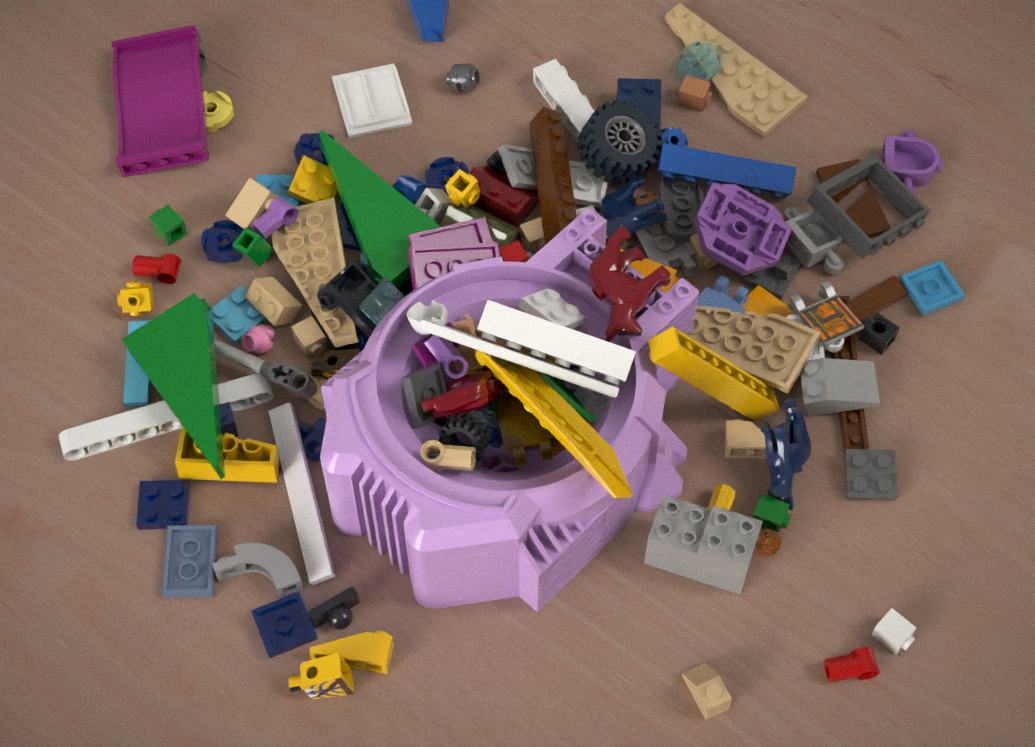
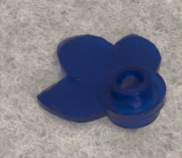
[298,417,326,461]

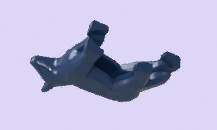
[598,175,668,246]
[760,398,811,511]

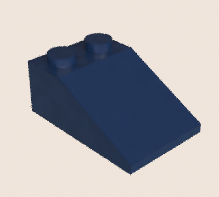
[616,78,661,140]

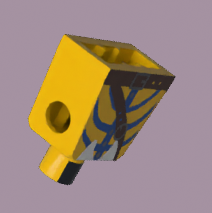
[288,653,354,699]

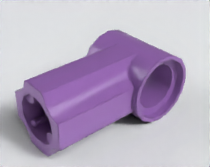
[251,197,299,239]
[424,335,468,379]

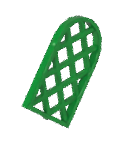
[540,373,598,423]

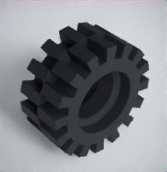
[438,413,490,461]

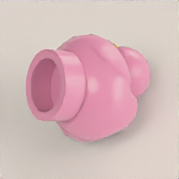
[242,324,275,355]

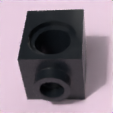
[859,312,900,355]

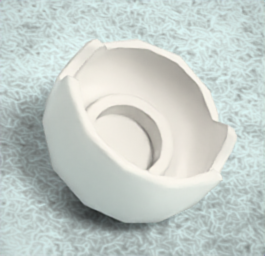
[406,300,449,335]

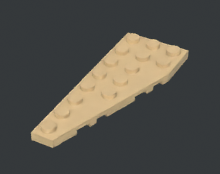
[665,3,808,138]
[271,197,359,348]
[688,305,820,393]

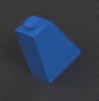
[407,0,449,42]

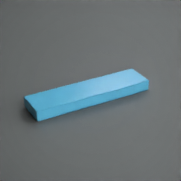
[123,320,151,407]

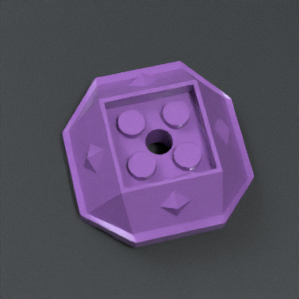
[694,183,792,275]

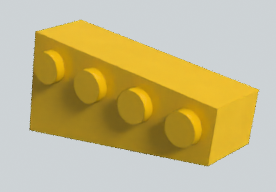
[175,426,280,483]

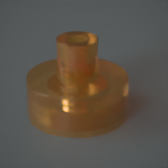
[756,529,781,556]

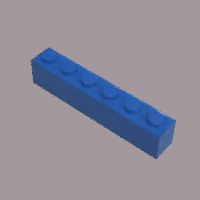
[657,143,797,199]

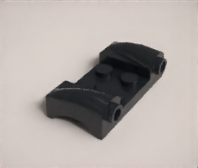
[317,260,394,338]

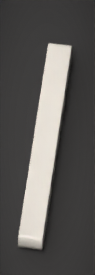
[59,373,274,461]

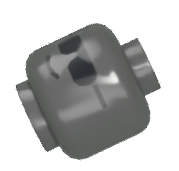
[446,63,480,92]

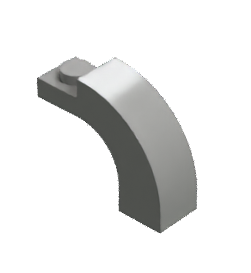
[212,543,303,599]

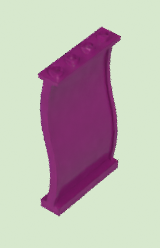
[111,25,209,177]

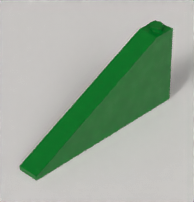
[319,130,441,295]
[122,293,225,479]

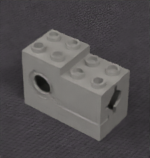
[644,494,763,595]

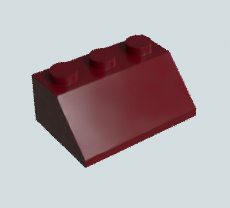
[469,166,539,228]

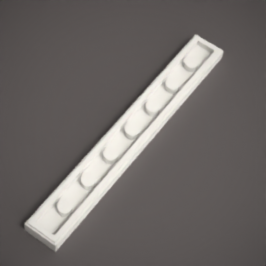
[419,318,620,398]
[268,402,335,585]

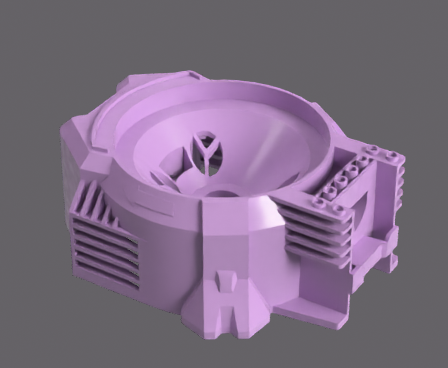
[320,208,699,613]

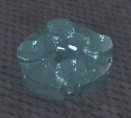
[677,42,721,81]

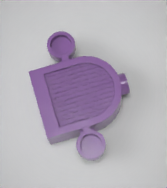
[882,130,943,195]

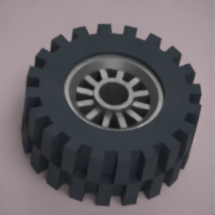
[578,100,663,185]

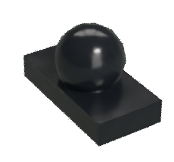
[309,586,359,630]

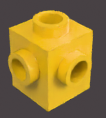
[445,169,480,209]
[117,281,154,316]

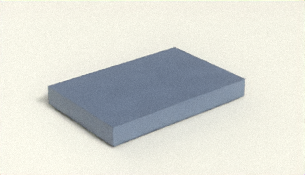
[161,525,219,598]

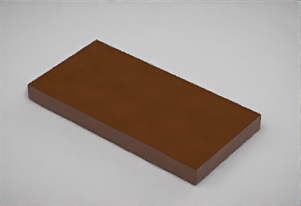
[816,159,891,238]

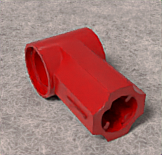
[132,254,182,284]
[824,646,880,683]

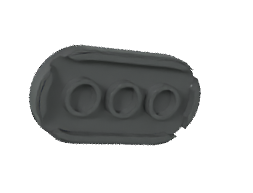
[657,176,704,242]

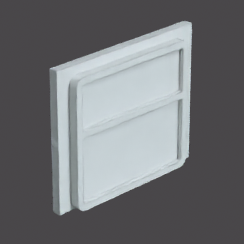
[332,63,413,138]

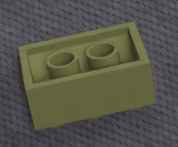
[441,204,520,249]

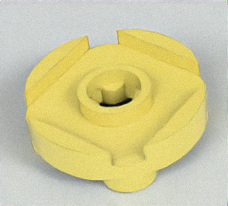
[203,91,234,133]

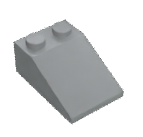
[800,358,880,417]

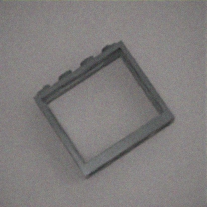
[807,154,930,259]

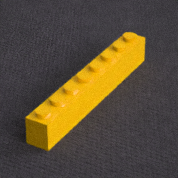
[648,327,779,421]

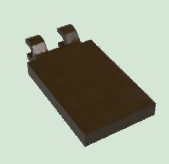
[493,392,558,467]

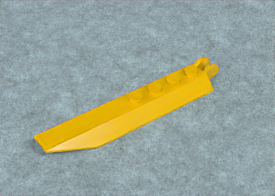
[475,350,633,499]

